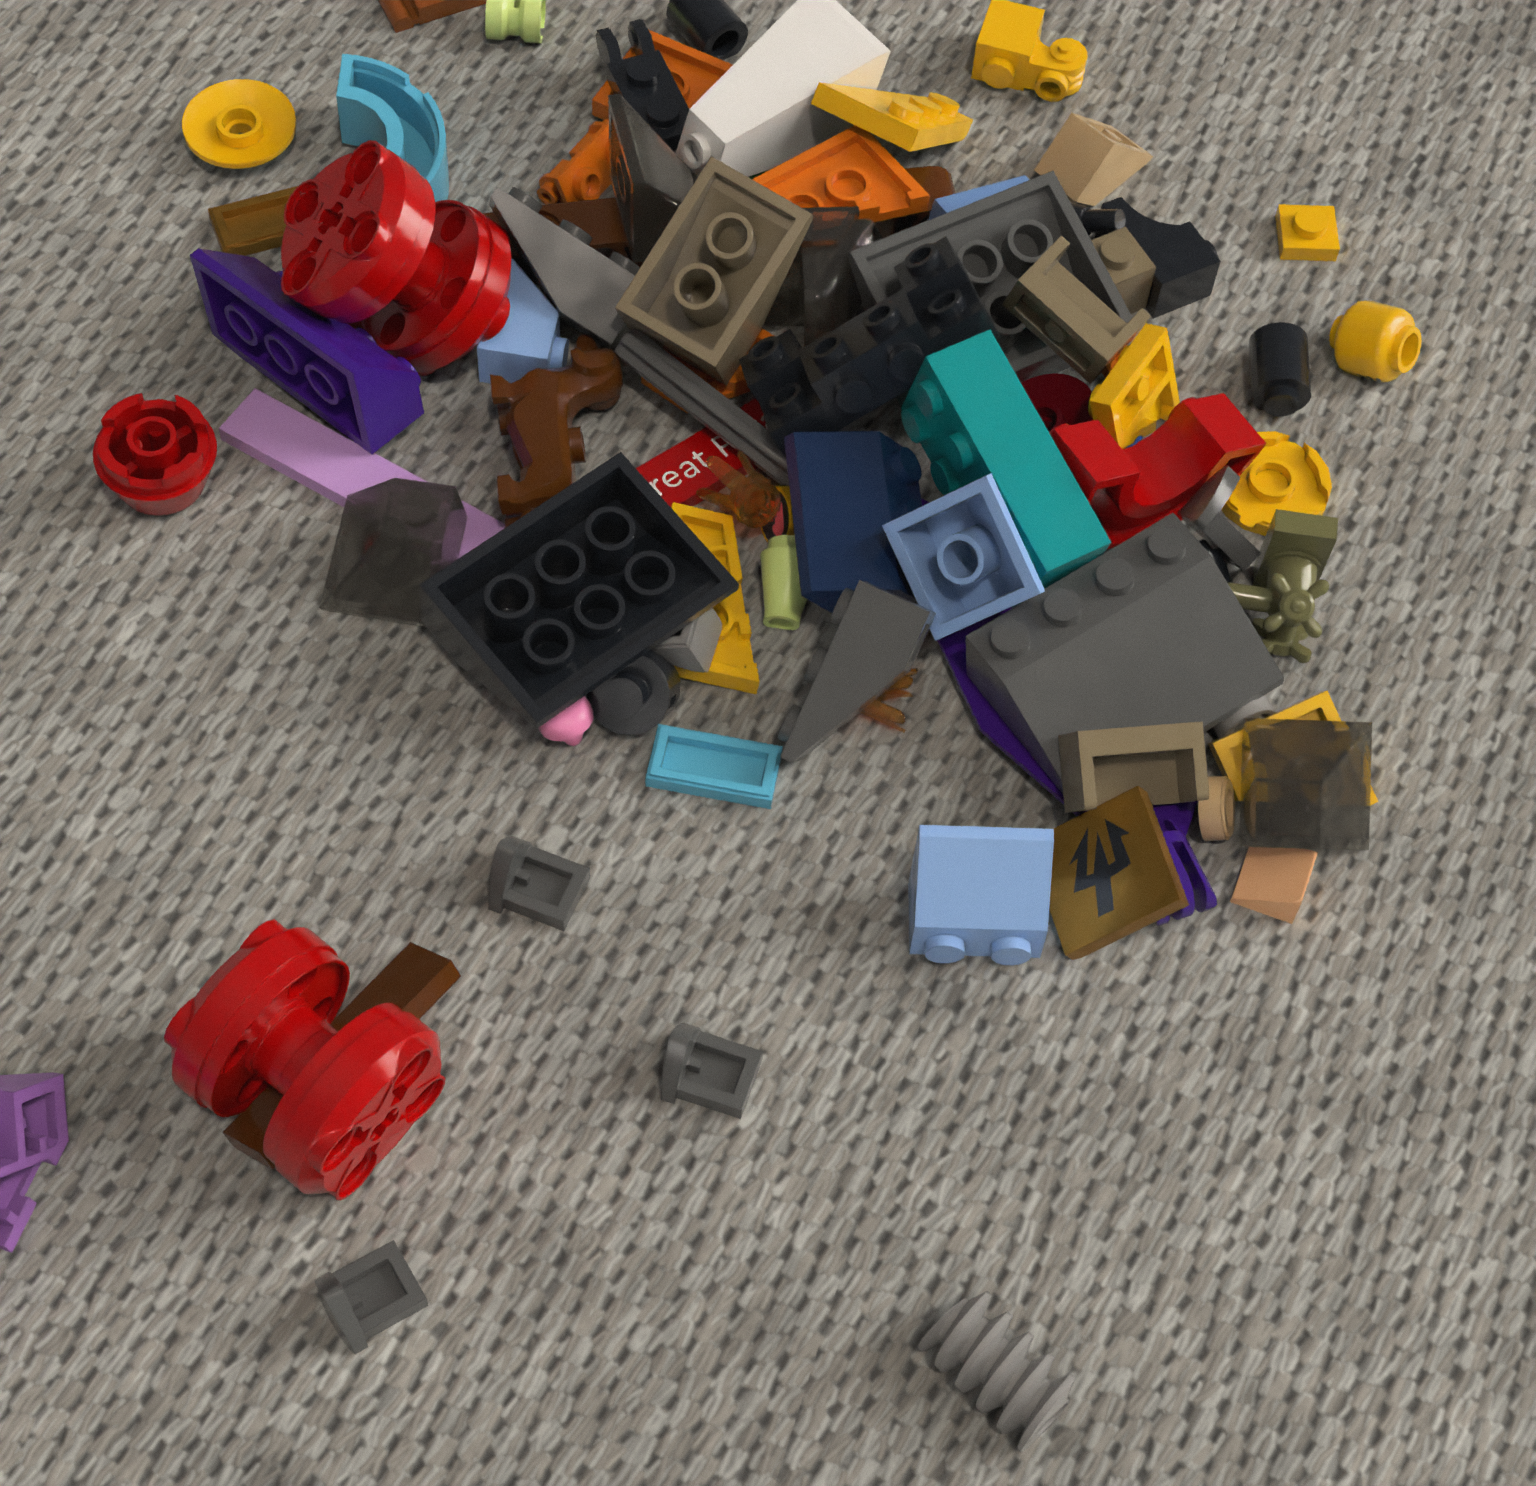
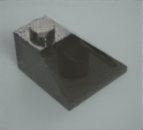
[608,94,694,263]
[319,478,468,627]
[1240,718,1372,850]

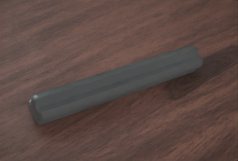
[615,329,789,486]

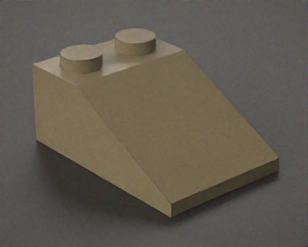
[615,156,814,386]

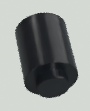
[666,0,748,60]
[1249,322,1311,416]

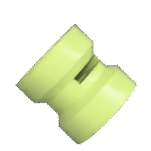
[485,0,546,43]

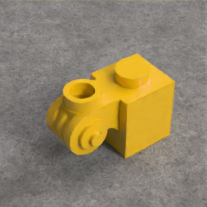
[971,0,1088,102]

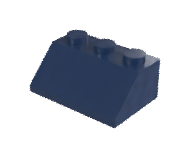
[784,431,922,613]

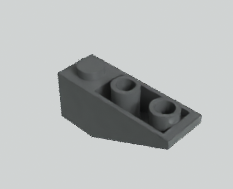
[489,187,640,349]
[778,580,936,762]

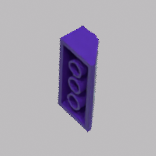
[190,248,424,454]

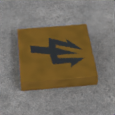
[1049,786,1189,960]

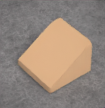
[1230,845,1318,924]

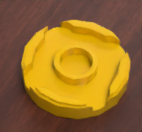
[1221,431,1332,536]

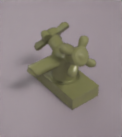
[1228,509,1338,663]

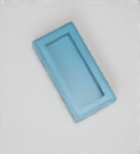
[645,724,783,809]

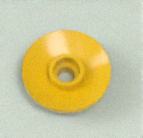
[182,79,296,169]

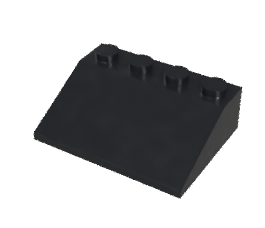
[419,452,739,728]

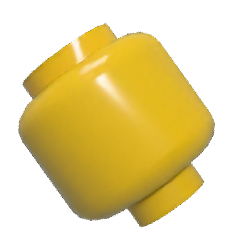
[1329,300,1421,382]

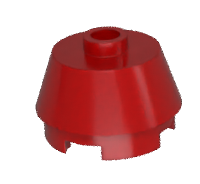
[93,393,217,516]

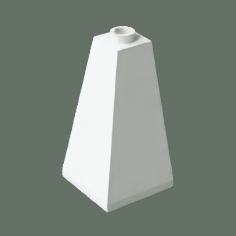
[676,0,891,177]

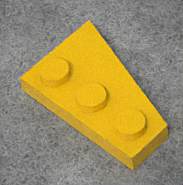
[811,82,973,152]
[672,502,760,695]

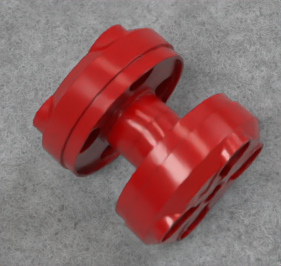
[281,140,511,377]
[164,919,445,1200]

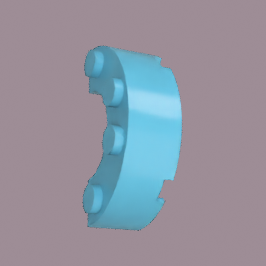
[336,54,449,202]

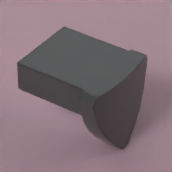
[1177,465,1261,571]
[488,836,590,931]
[661,1023,763,1119]
[315,1240,428,1354]

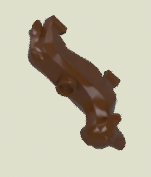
[490,335,623,528]

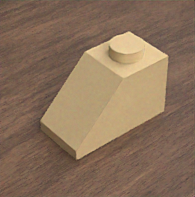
[1034,112,1153,206]

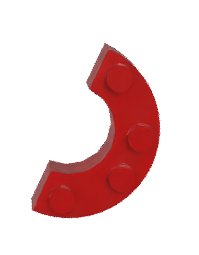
[1049,393,1267,549]

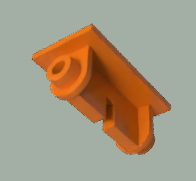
[537,108,640,205]

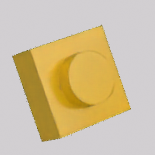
[1275,204,1340,261]

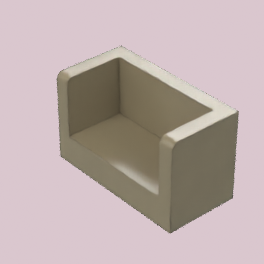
[1002,235,1151,384]
[1058,721,1209,813]

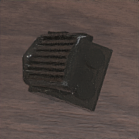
[763,206,883,347]

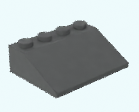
[848,171,1133,407]
[966,513,1284,794]

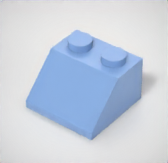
[882,474,1045,641]
[908,825,1054,965]

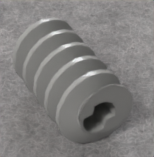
[917,1291,1076,1453]

